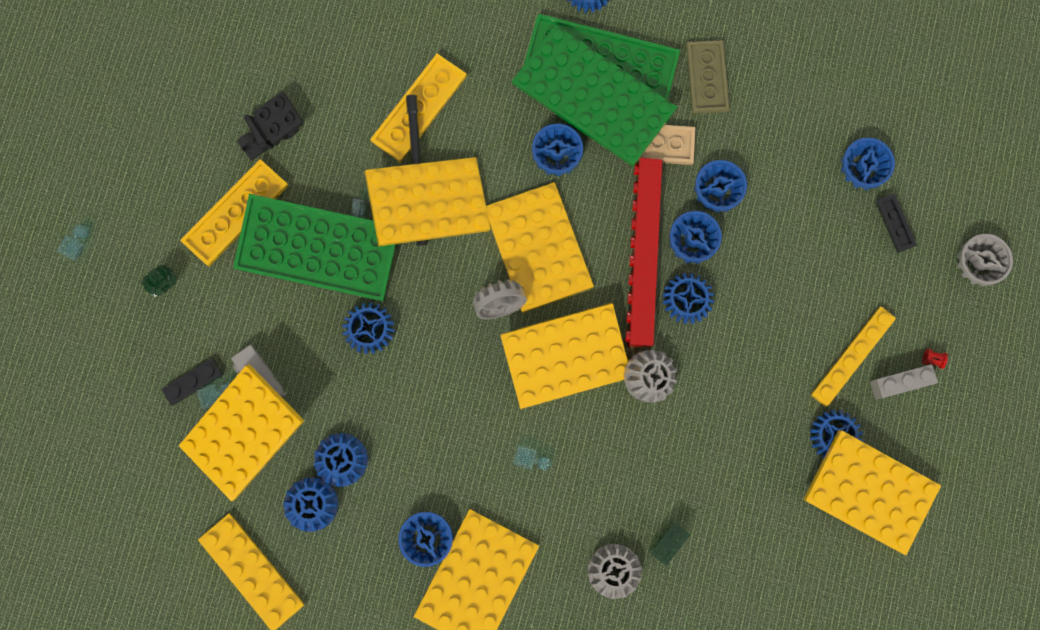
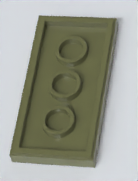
[686,40,730,114]

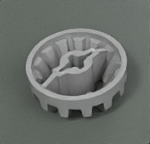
[957,234,1013,287]
[473,279,527,319]
[624,350,678,403]
[587,544,642,599]

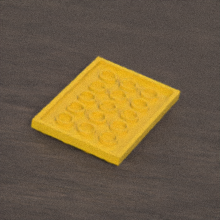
[365,157,491,246]
[486,182,594,313]
[500,303,628,409]
[179,364,304,501]
[803,430,941,555]
[414,509,539,630]

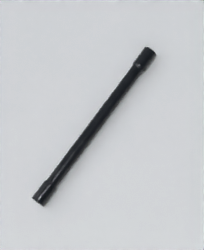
[406,95,428,246]

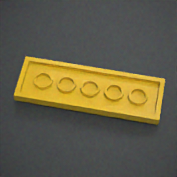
[370,53,467,163]
[180,159,289,267]
[198,513,305,630]

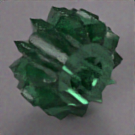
[142,265,177,297]

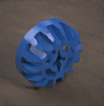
[532,124,583,176]
[841,138,895,190]
[694,160,747,213]
[668,211,722,264]
[314,433,368,487]
[283,478,339,532]
[398,512,453,567]

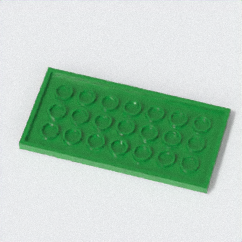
[523,14,680,100]
[512,25,677,167]
[233,194,396,301]

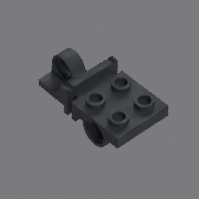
[237,91,304,161]

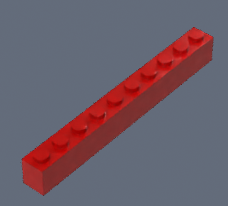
[625,158,662,348]

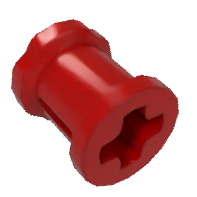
[922,348,948,369]

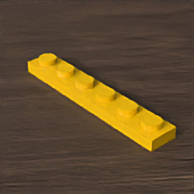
[810,307,896,407]

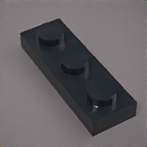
[875,194,917,253]
[161,358,223,406]

